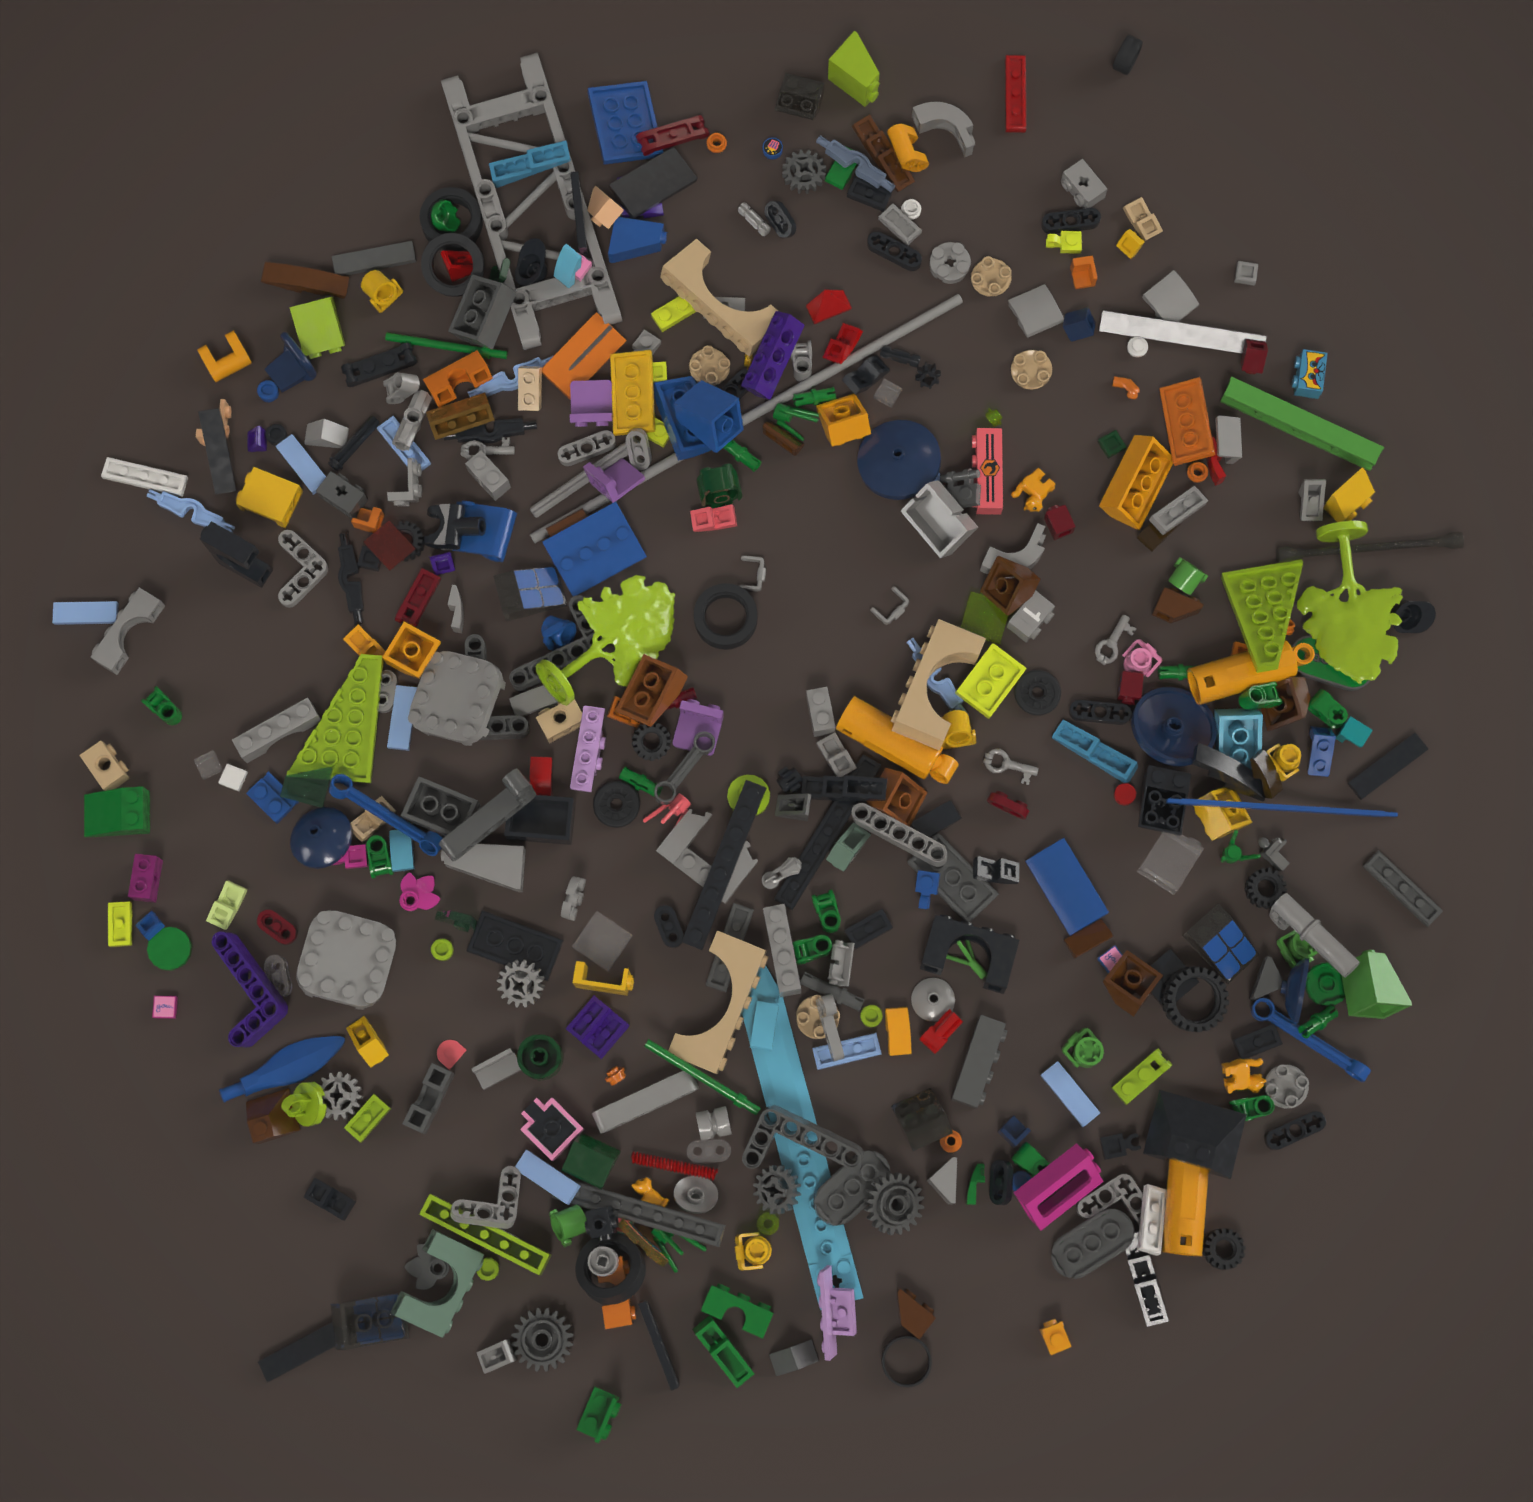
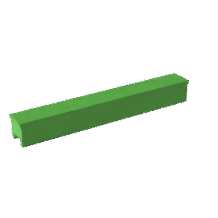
[1220,376,1384,471]

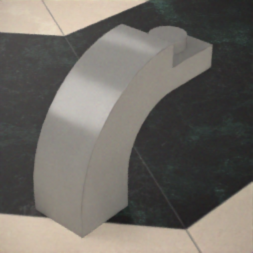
[912,102,975,157]
[980,523,1046,574]

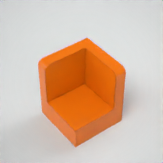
[1070,255,1097,289]
[351,507,385,534]

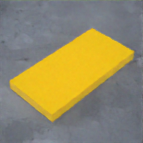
[610,350,655,436]

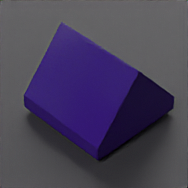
[247,426,267,452]
[430,552,455,575]

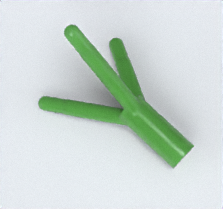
[946,940,987,979]

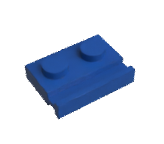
[246,771,299,824]

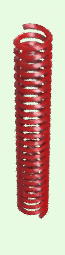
[631,1151,718,1181]

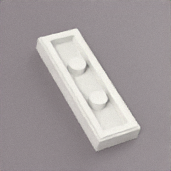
[1137,1184,1167,1256]

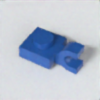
[915,870,940,909]

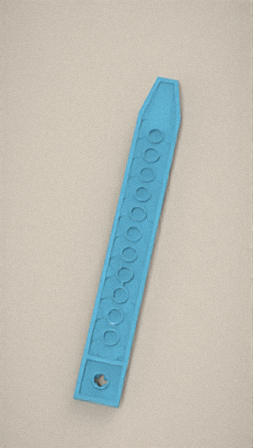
[742,966,863,1310]

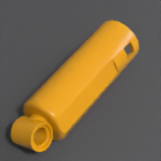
[1187,641,1315,705]
[836,696,958,784]
[1162,1159,1209,1257]

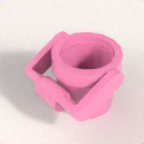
[1122,639,1162,678]

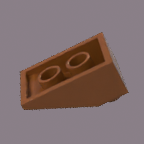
[615,654,688,727]

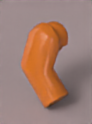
[1112,376,1140,399]

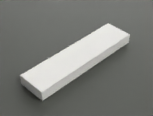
[101,457,188,497]

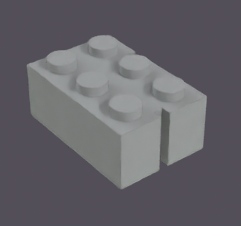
[901,480,978,558]

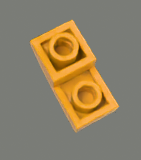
[885,1007,912,1056]

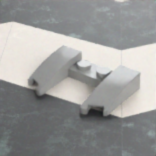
[656,809,758,904]

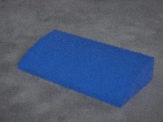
[654,376,711,461]
[1025,838,1109,936]

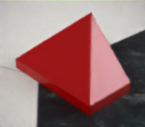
[806,290,852,325]

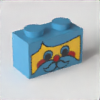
[1291,349,1328,399]

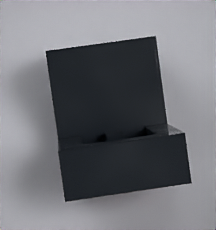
[842,355,890,395]

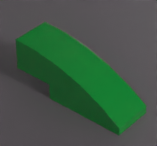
[692,1315,755,1388]

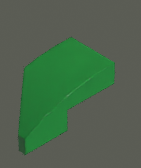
[965,1164,985,1205]

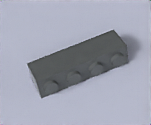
[951,1015,1008,1109]

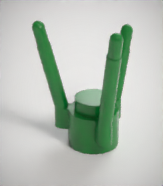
[773,403,819,441]
[1220,830,1261,864]
[651,1228,707,1273]

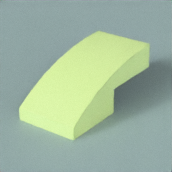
[206,880,248,930]

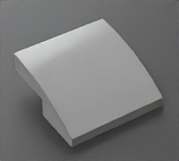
[1142,270,1199,322]
[1008,284,1064,338]

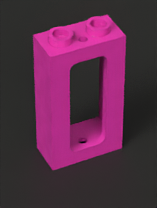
[1013,1143,1104,1231]

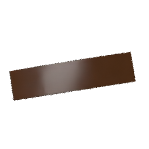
[852,114,915,192]
[261,262,350,299]

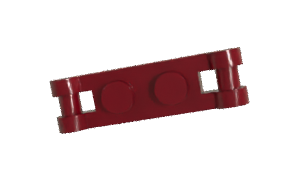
[636,115,710,156]

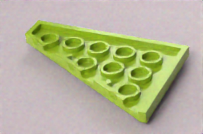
[1221,559,1303,673]
[287,654,383,784]

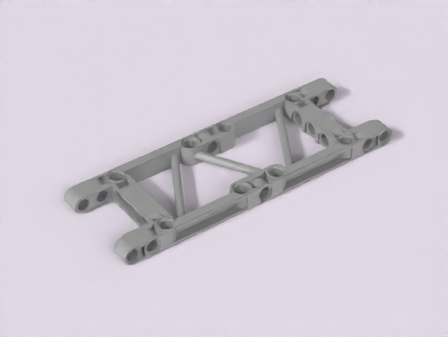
[441,53,623,350]

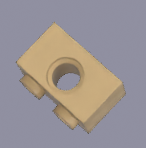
[518,366,542,411]
[536,699,582,744]
[79,741,130,791]

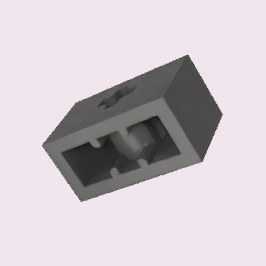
[316,471,368,519]

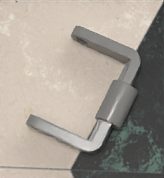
[738,556,766,592]
[870,586,909,625]

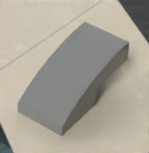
[447,585,464,633]
[509,685,558,717]
[816,733,857,777]

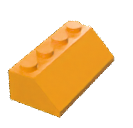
[1099,435,1173,530]

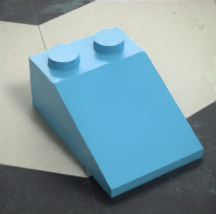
[1214,708,1263,770]

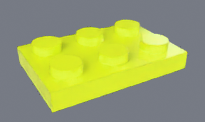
[955,643,1027,719]

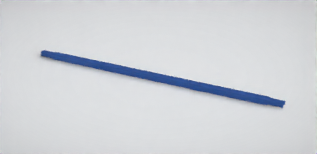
[1166,798,1398,817]

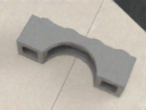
[91,587,165,675]
[232,697,321,763]
[763,904,801,998]

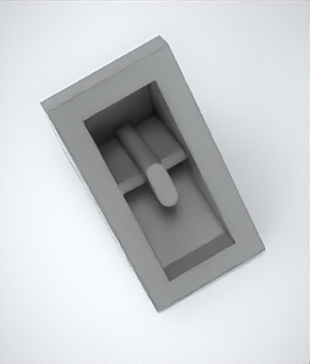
[304,419,349,448]
[476,1339,517,1374]

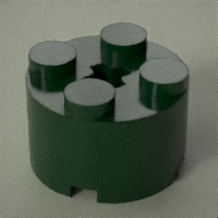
[696,464,742,509]
[517,1034,564,1081]

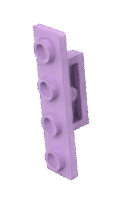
[570,706,606,792]
[817,1265,857,1361]

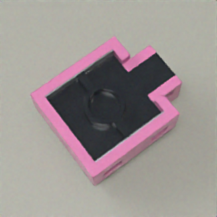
[520,1098,585,1161]

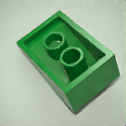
[84,786,150,838]

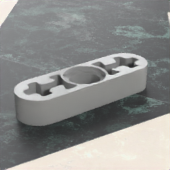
[558,430,616,466]

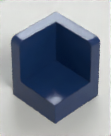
[1063,307,1096,342]
[998,1116,1031,1147]

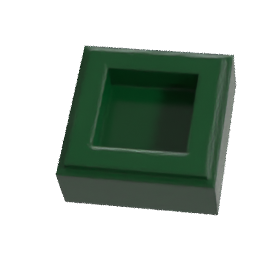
[1097,430,1127,459]

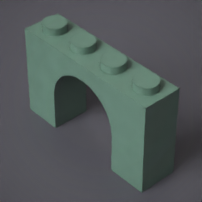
[391,1229,484,1338]

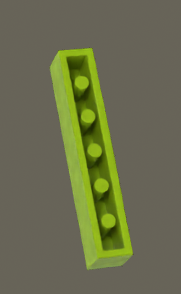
[419,1194,552,1275]

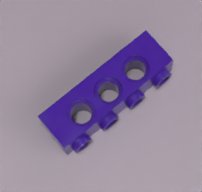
[741,311,805,400]

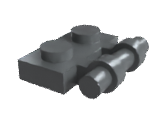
[940,469,981,508]

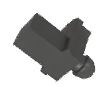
[1258,837,1290,871]

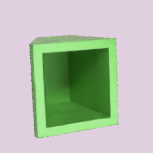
[1341,950,1412,1019]

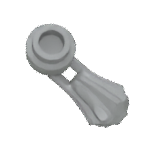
[762,857,802,889]

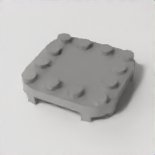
[408,651,506,746]
[296,910,396,1010]

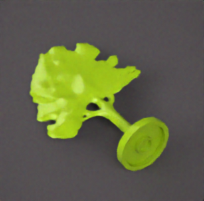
[1297,521,1403,684]
[535,575,675,706]

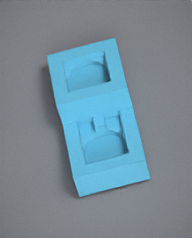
[554,244,582,288]
[389,830,415,872]
[750,1001,779,1051]

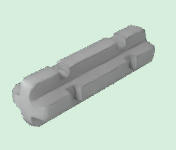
[738,202,771,236]

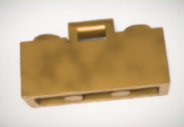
[426,393,494,440]

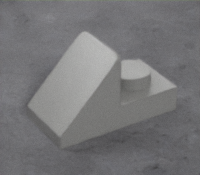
[1298,479,1326,521]

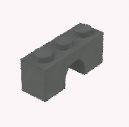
[402,1063,455,1135]

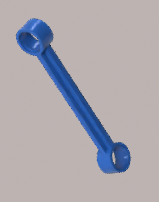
[329,774,442,856]
[1251,998,1371,1082]

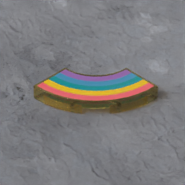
[619,1219,669,1267]

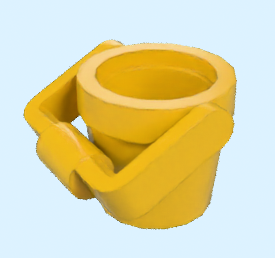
[1266,743,1301,781]
[735,1232,772,1271]

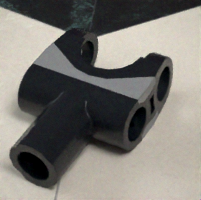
[423,504,486,550]

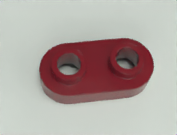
[987,791,1030,820]
[257,910,297,945]

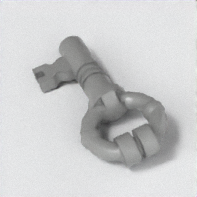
[461,437,515,460]
[1095,615,1136,665]
[983,749,1039,785]

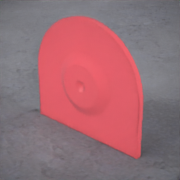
[437,1040,467,1070]

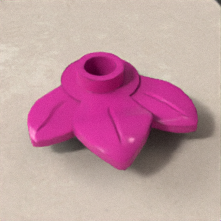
[399,873,440,911]

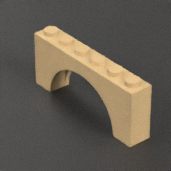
[660,239,778,357]
[891,619,986,751]
[668,931,769,1074]

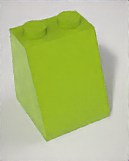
[828,31,880,107]
[289,297,345,359]

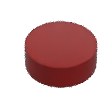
[1114,783,1136,806]

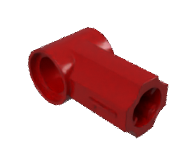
[919,1009,963,1054]

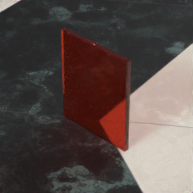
[364,521,415,571]

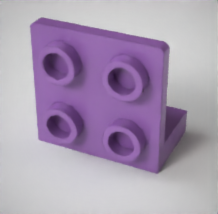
[583,458,645,503]

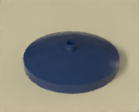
[857,420,941,500]
[1131,687,1217,766]

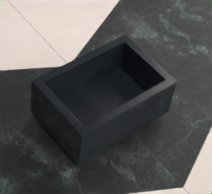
[504,795,576,845]

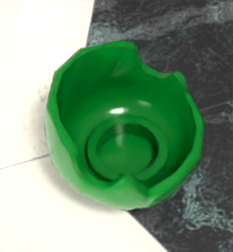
[431,200,461,232]

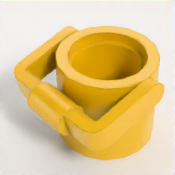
[361,270,403,313]
[942,710,977,749]

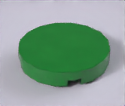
[147,927,192,971]
[1305,963,1345,1006]

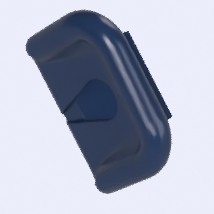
[264,332,317,393]

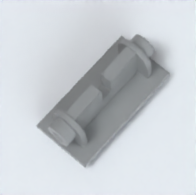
[827,940,855,986]

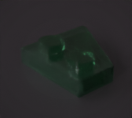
[280,766,334,808]
[435,910,477,932]

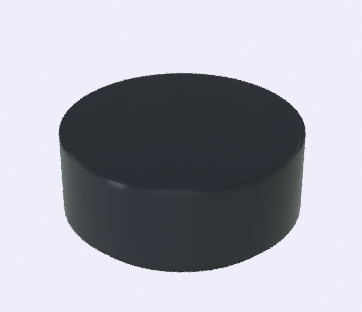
[265,424,288,446]

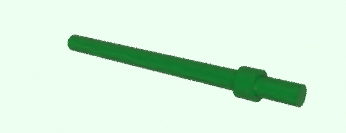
[385,332,508,359]
[644,1039,760,1115]

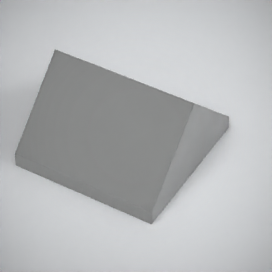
[927,1157,957,1205]

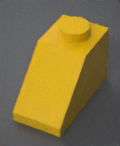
[346,1016,389,1068]

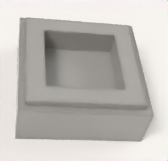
[1234,261,1258,286]

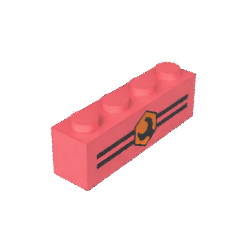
[972,428,1003,515]

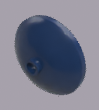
[290,807,353,869]
[1280,957,1310,1023]

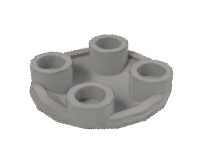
[1264,1065,1309,1109]

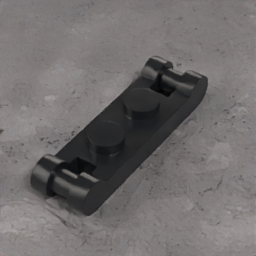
[341,343,418,387]

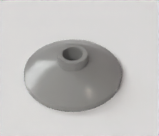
[911,978,955,1022]
[674,1176,718,1214]

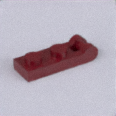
[395,568,441,628]

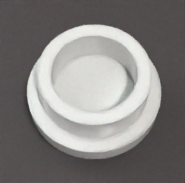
[901,199,921,220]
[1127,337,1148,357]

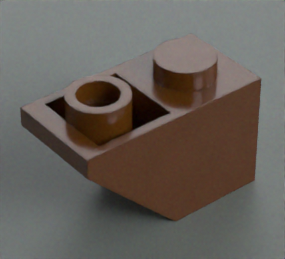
[1152,587,1204,623]
[897,1288,936,1339]

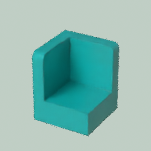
[1336,716,1373,748]

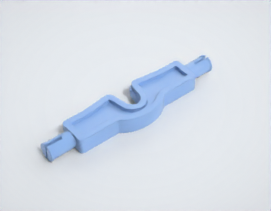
[467,355,553,397]
[147,489,235,533]
[906,638,969,715]

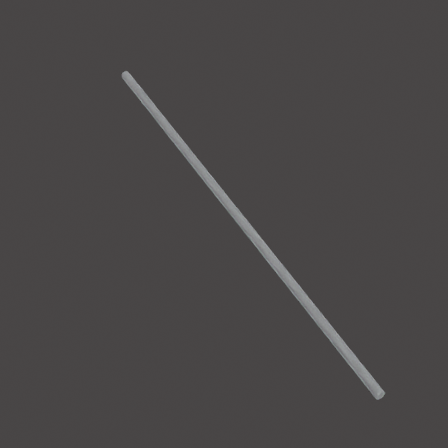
[530,294,963,543]

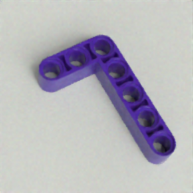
[212,931,288,1048]

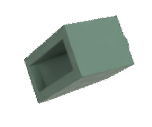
[826,823,871,872]

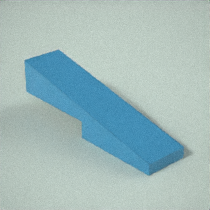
[489,141,571,188]
[1052,720,1138,783]

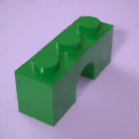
[701,1283,774,1339]

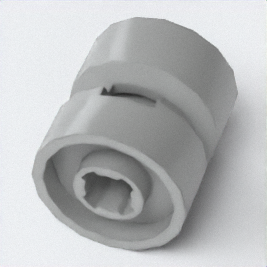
[696,1106,732,1141]
[588,1246,619,1276]

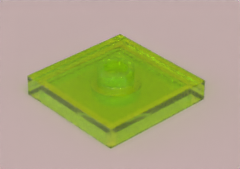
[961,592,1008,644]

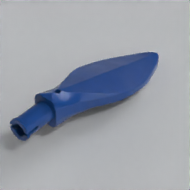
[219,1036,345,1102]

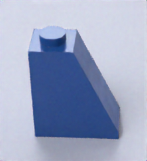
[608,217,667,263]

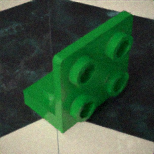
[576,1386,622,1443]

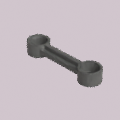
[654,731,715,805]

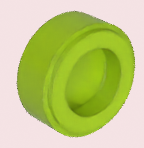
[431,939,454,961]
[860,1005,883,1027]
[477,1258,500,1281]

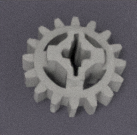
[497,959,545,1008]
[320,1072,363,1121]

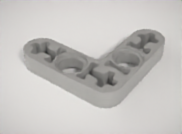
[278,530,329,608]
[816,994,844,1062]
[450,1166,521,1229]
[1076,1174,1143,1227]

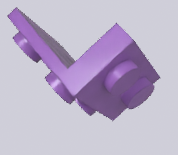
[570,380,613,427]
[673,699,724,756]

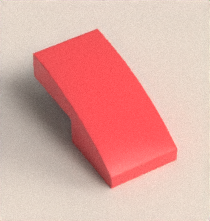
[690,504,737,532]

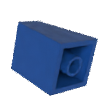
[674,380,744,453]

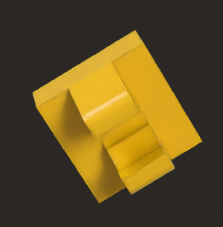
[1116,229,1145,259]

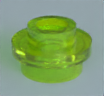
[984,408,1003,428]
[757,1212,779,1235]

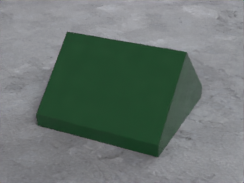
[562,1133,621,1190]

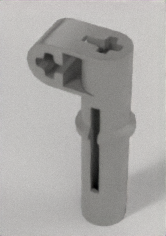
[1269,893,1360,978]

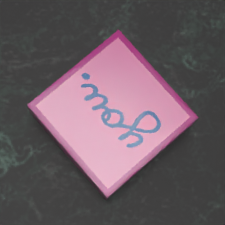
[152,996,178,1019]

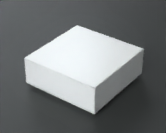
[218,764,248,792]

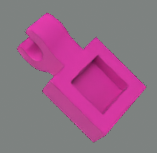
[333,844,368,869]

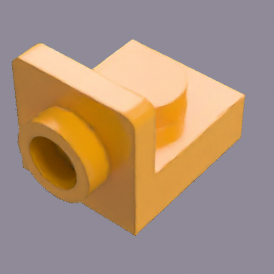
[1039,1318,1072,1355]

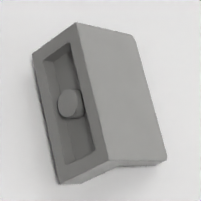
[1216,416,1242,464]
[472,1048,521,1090]

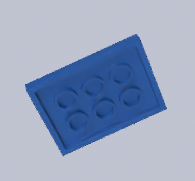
[587,81,663,164]
[542,502,647,597]

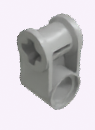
[791,340,812,382]
[383,372,420,404]

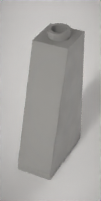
[441,844,526,892]

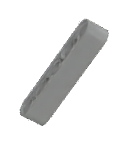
[852,803,948,867]
[592,1071,699,1134]

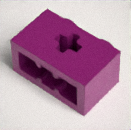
[128,854,163,903]

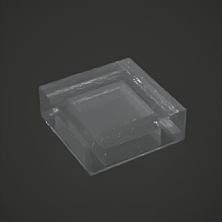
[874,379,902,408]
[194,750,223,780]

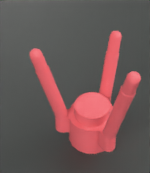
[643,793,691,827]

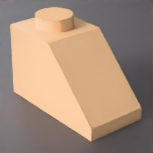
[587,186,624,229]

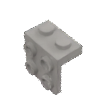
[387,458,422,507]

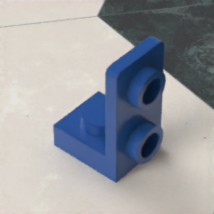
[1307,726,1336,777]

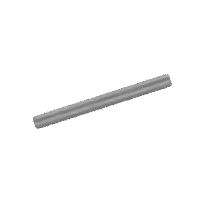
[530,442,628,518]

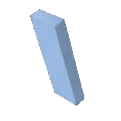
[377,416,431,471]
[276,434,326,495]
[52,601,119,625]
[387,685,417,751]
[812,1033,881,1070]
[1040,1061,1100,1127]
[515,1150,581,1205]

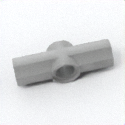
[392,390,432,451]

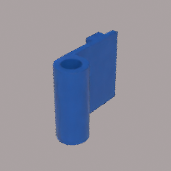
[452,501,517,562]

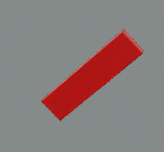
[1005,55,1026,133]

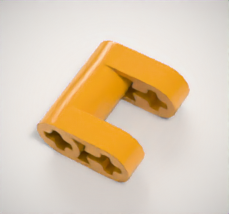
[887,124,929,172]
[197,330,252,383]

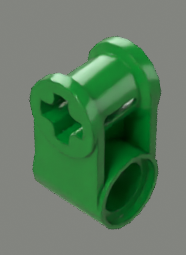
[1238,682,1283,711]
[141,686,182,726]
[1308,689,1348,729]
[366,835,394,879]
[811,889,841,933]
[792,935,832,965]
[1229,1095,1275,1121]
[1011,1142,1050,1177]

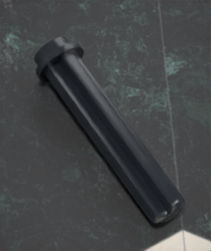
[328,416,380,471]

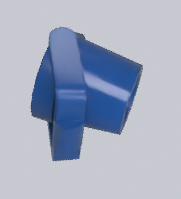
[541,616,576,651]

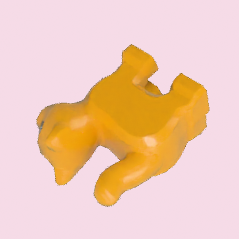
[1011,468,1056,512]
[1221,1058,1267,1094]
[631,1177,670,1208]

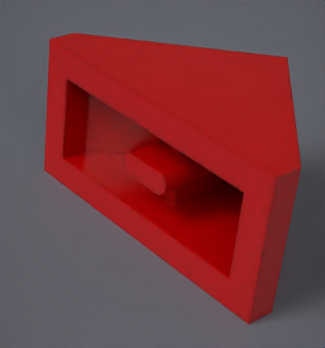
[441,251,473,282]

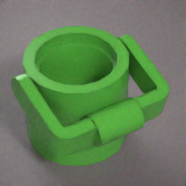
[1168,557,1208,595]
[1277,930,1318,968]
[1061,1028,1104,1068]
[549,1204,587,1248]

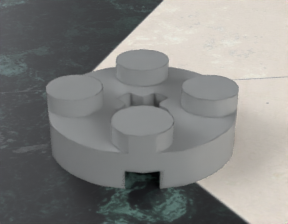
[929,242,971,284]
[561,876,586,921]

